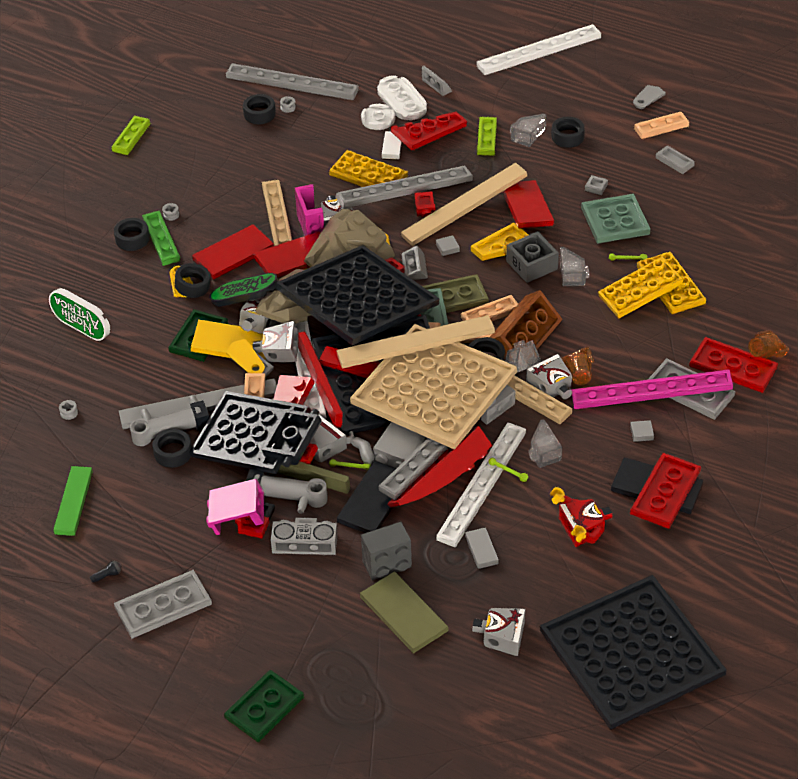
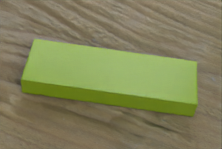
[112,116,150,155]
[477,117,497,156]

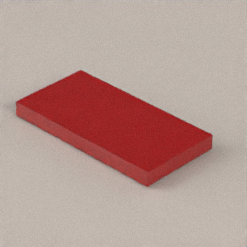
[502,180,554,228]
[192,224,274,280]
[254,231,321,278]
[689,337,778,393]
[630,453,701,529]

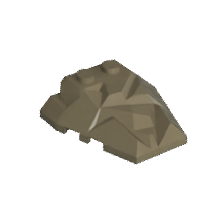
[304,209,395,267]
[255,269,315,324]

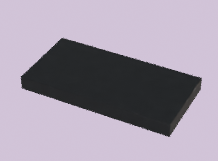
[611,457,703,514]
[337,461,396,533]

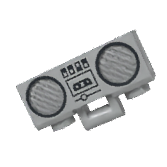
[271,518,338,555]

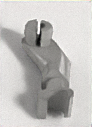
[346,431,374,465]

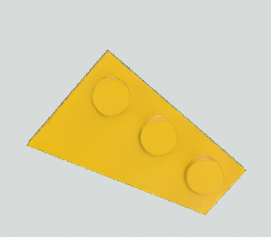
[471,223,528,261]

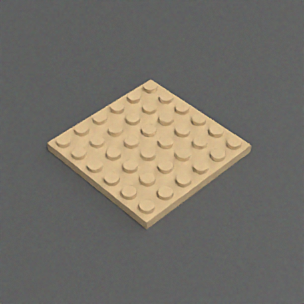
[350,324,517,450]

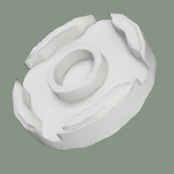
[361,104,395,130]

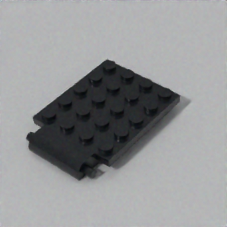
[189,391,322,474]

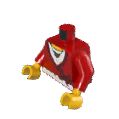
[550,487,612,547]

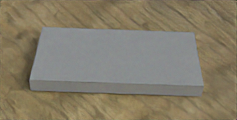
[648,358,735,420]
[114,570,212,639]

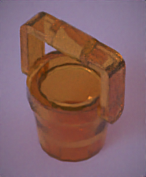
[748,330,789,358]
[561,347,594,385]

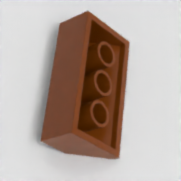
[489,290,563,367]

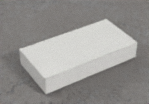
[382,131,402,159]

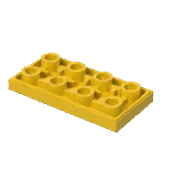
[329,150,408,187]
[637,252,706,314]
[598,257,683,319]

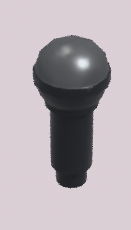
[89,561,121,583]

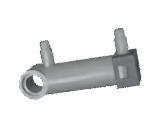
[130,395,209,446]
[246,469,328,514]

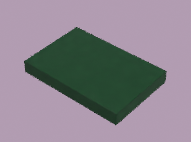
[168,309,228,362]
[224,670,304,742]

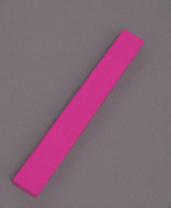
[571,370,733,409]

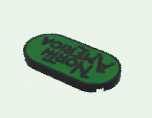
[209,273,279,307]

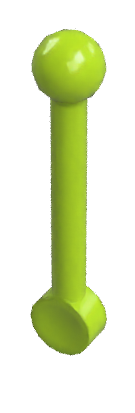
[609,254,648,261]
[488,457,528,482]
[329,459,371,470]

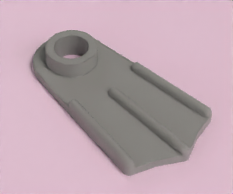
[633,85,665,109]

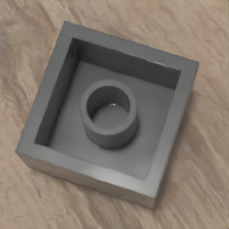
[506,232,559,283]
[361,522,412,580]

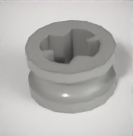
[280,96,296,113]
[162,203,179,221]
[59,400,78,420]

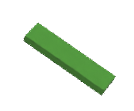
[142,211,180,266]
[54,466,93,536]

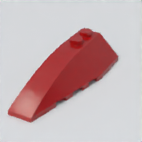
[388,426,493,507]

